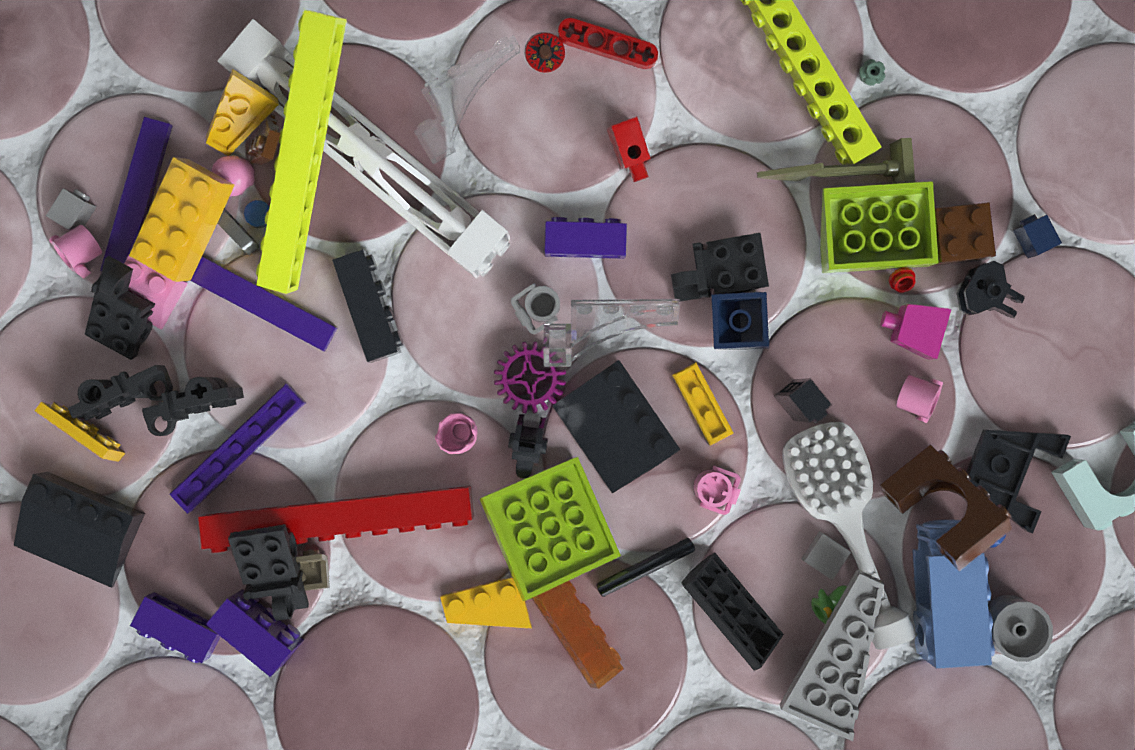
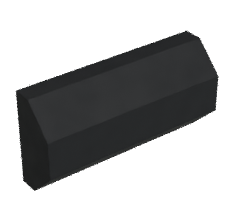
[681,552,784,671]

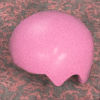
[211,156,255,197]
[435,413,478,454]

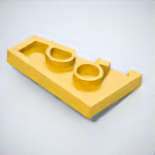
[206,69,279,156]
[440,577,532,629]

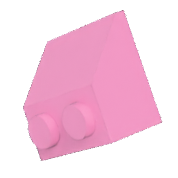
[124,256,188,329]

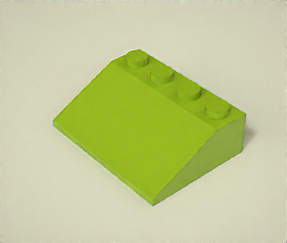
[820,181,938,273]

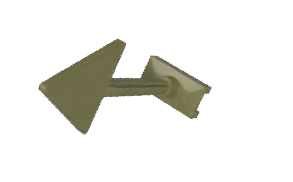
[757,138,915,184]

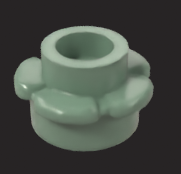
[859,59,885,86]

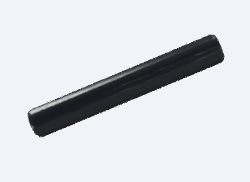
[596,538,695,597]

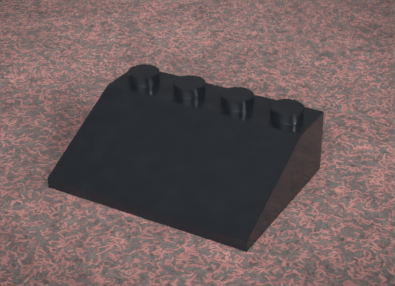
[552,360,681,494]
[14,472,145,588]

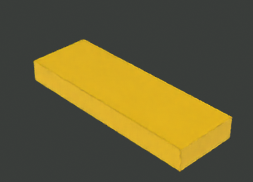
[672,362,734,446]

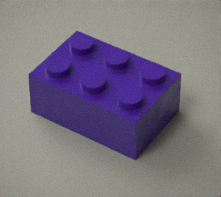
[206,589,304,677]

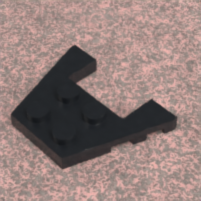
[966,430,1071,534]

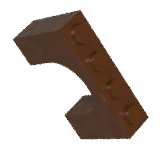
[880,444,1012,571]

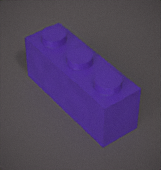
[545,217,627,259]
[130,592,221,663]

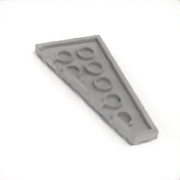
[779,569,884,741]

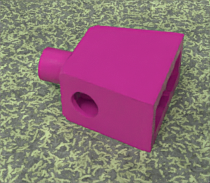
[880,304,951,360]

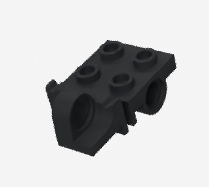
[671,232,769,302]
[85,256,155,360]
[68,365,173,420]
[142,377,244,436]
[228,524,309,621]

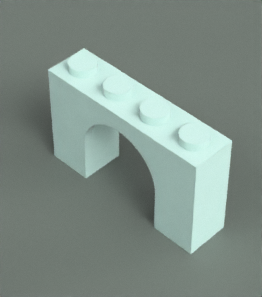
[1051,422,1135,531]

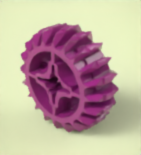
[494,341,566,414]

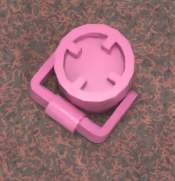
[49,224,102,279]
[897,375,943,423]
[693,466,741,515]

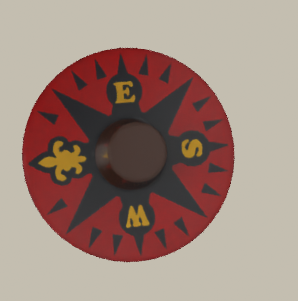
[525,33,565,73]

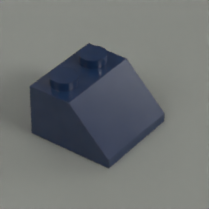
[712,292,769,350]

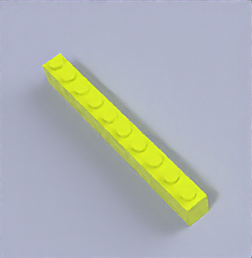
[256,9,347,294]

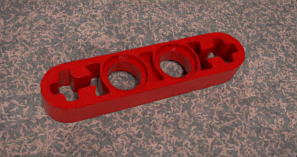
[558,18,658,70]

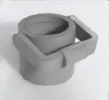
[511,283,560,334]

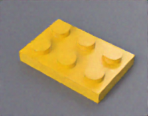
[34,402,125,462]

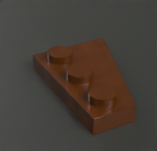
[247,113,281,165]

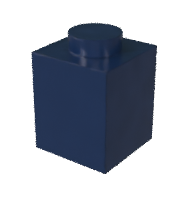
[1013,214,1062,259]

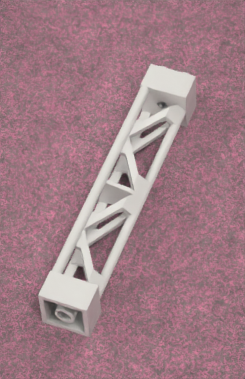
[218,19,510,279]

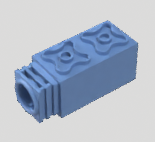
[912,520,995,669]

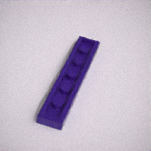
[100,117,173,271]
[191,257,338,351]
[169,383,306,514]

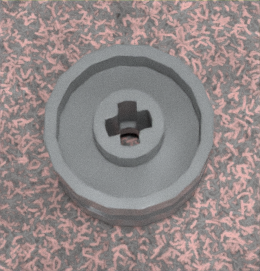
[988,595,1053,662]

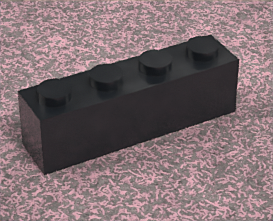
[332,249,403,363]

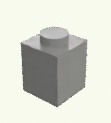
[46,188,96,230]

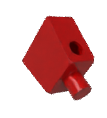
[606,117,650,182]

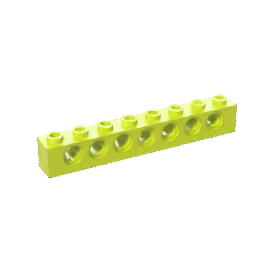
[740,0,882,165]

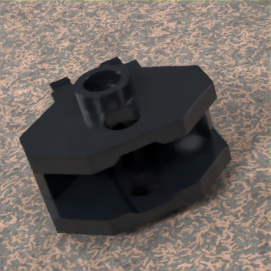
[956,261,1025,318]
[508,414,548,480]

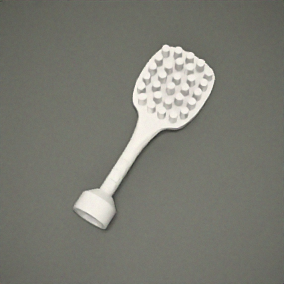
[782,422,917,649]

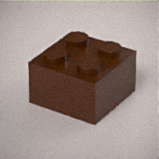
[932,202,996,266]

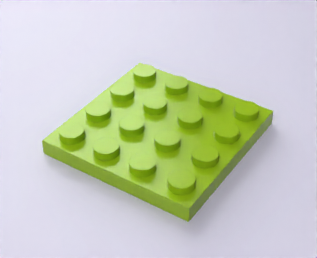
[480,457,621,601]

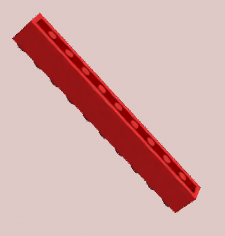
[198,485,474,553]

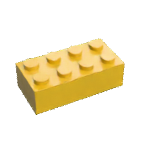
[129,157,235,282]

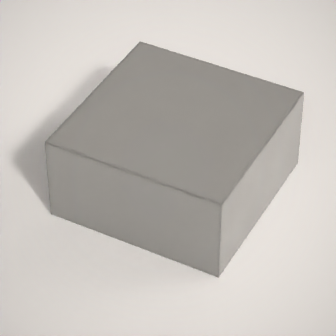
[801,531,851,580]

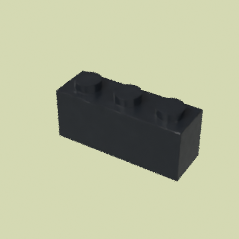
[774,378,832,423]

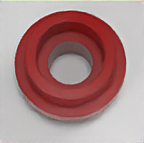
[888,267,916,293]

